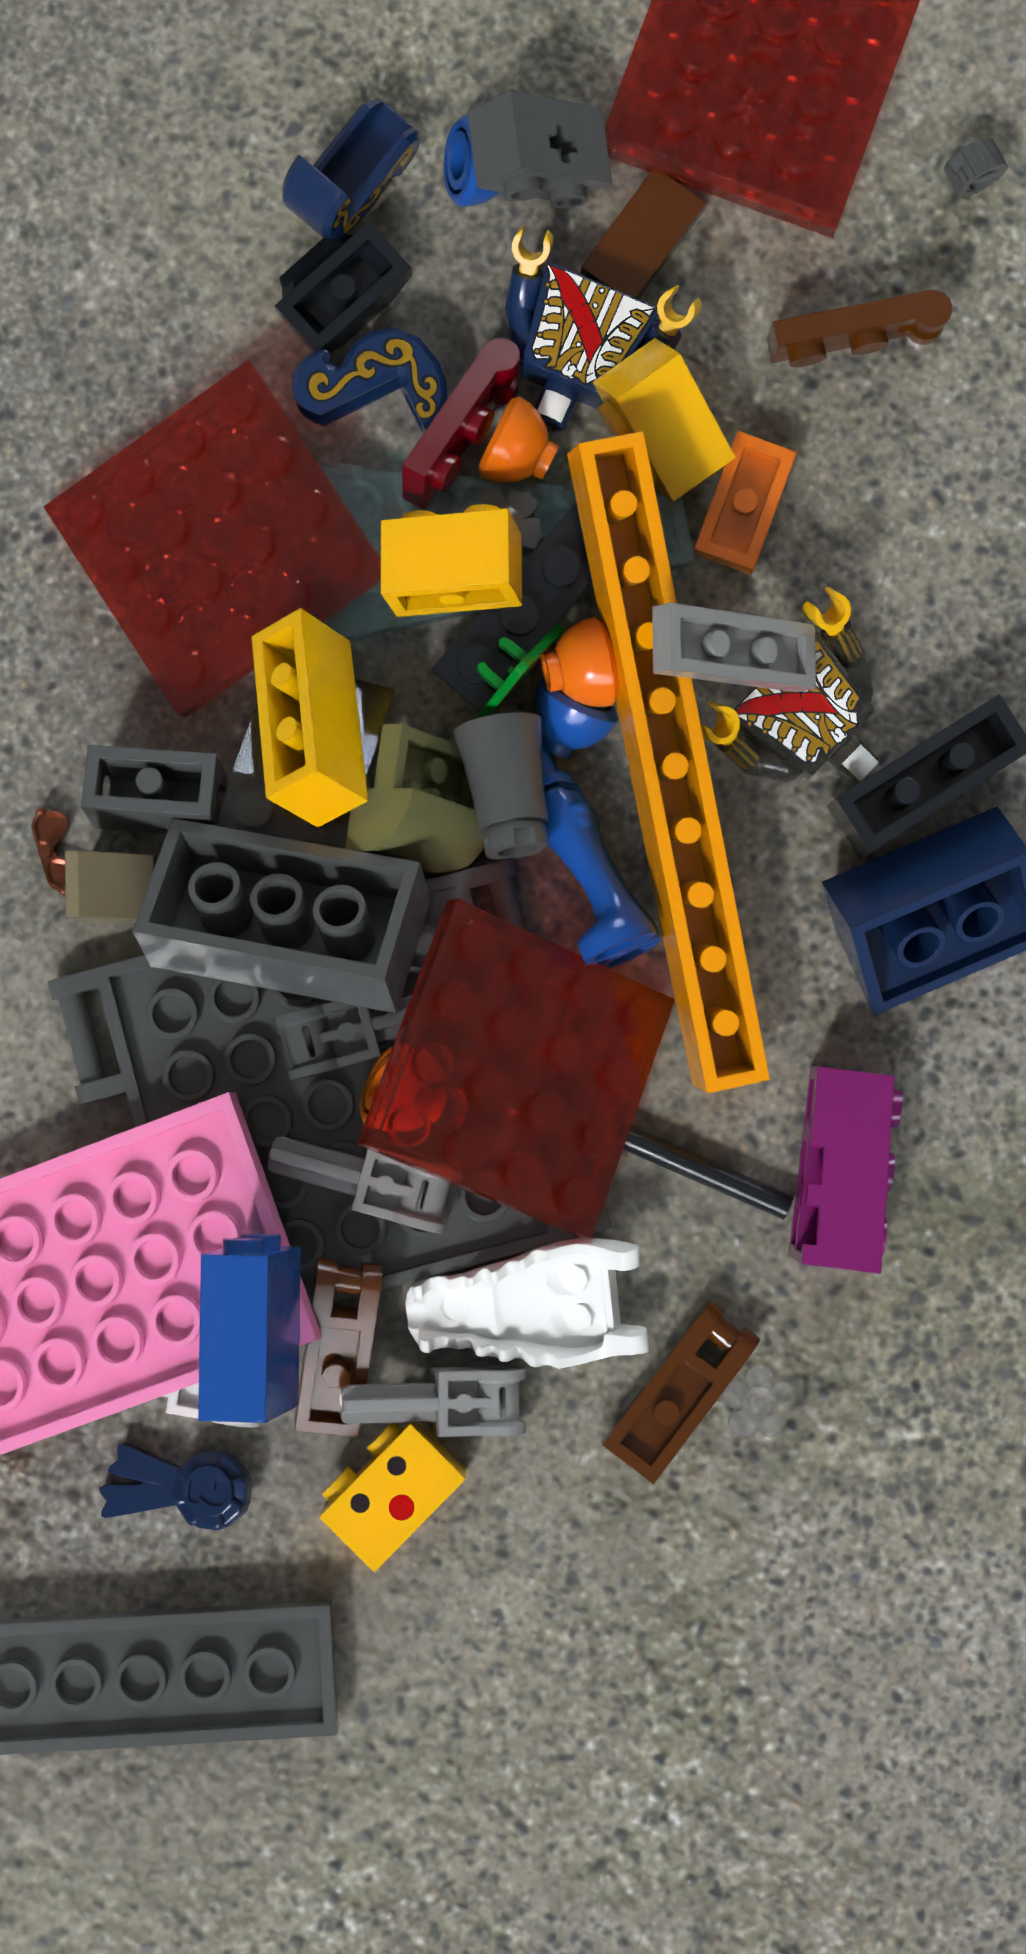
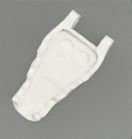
[405,1237,649,1369]

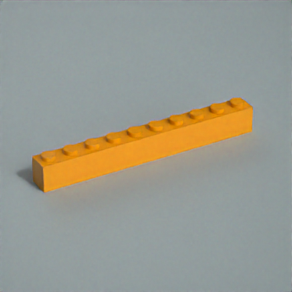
[567,431,770,1094]

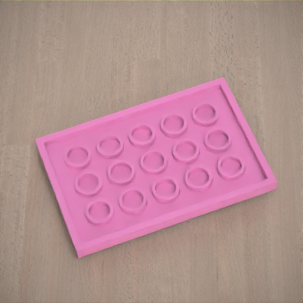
[0,1092,323,1455]

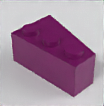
[788,1066,903,1274]

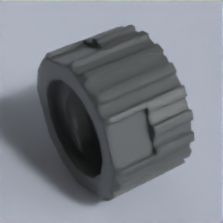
[944,139,1008,198]

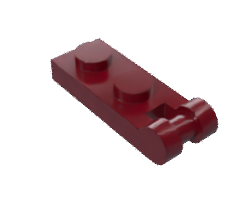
[402,338,520,510]

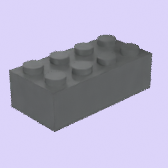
[132,818,431,1013]

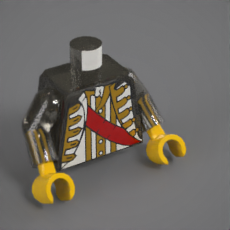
[701,587,881,786]

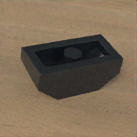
[275,221,412,353]

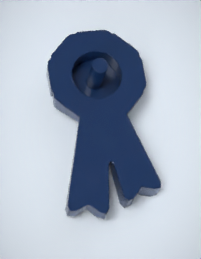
[99,1443,252,1530]

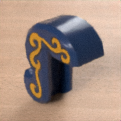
[282,99,420,240]
[292,328,448,434]

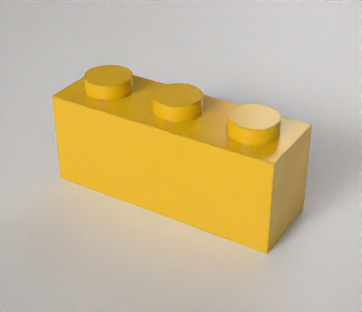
[251,608,368,827]

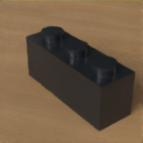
[827,694,1026,859]

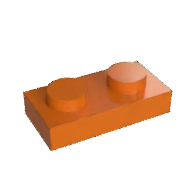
[692,430,797,575]

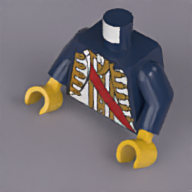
[504,225,702,430]

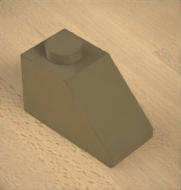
[65,850,158,924]

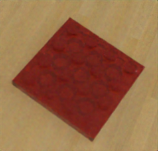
[605,0,920,239]
[43,360,381,718]
[357,898,675,1239]

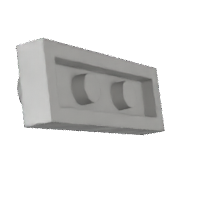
[652,602,816,692]

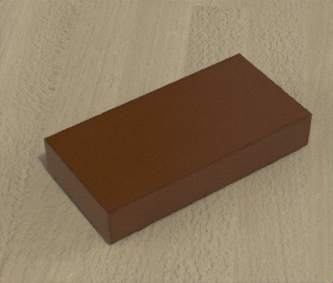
[580,166,706,299]

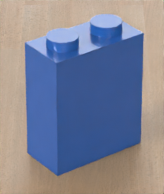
[198,1234,301,1423]

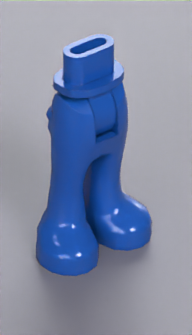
[541,750,662,971]

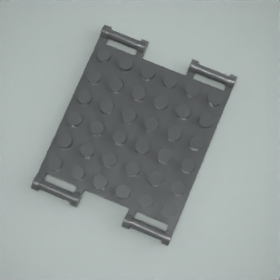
[48,858,612,1303]

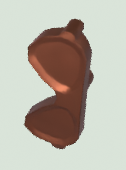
[31,808,70,896]

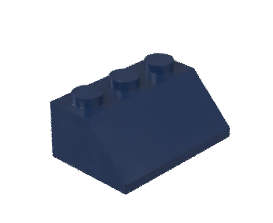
[822,806,1026,1016]

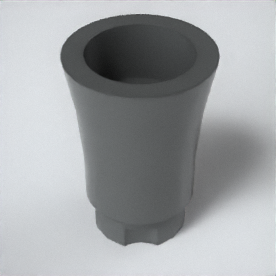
[453,712,549,860]

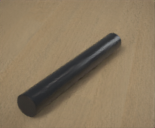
[609,1120,794,1220]

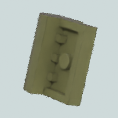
[345,724,484,878]

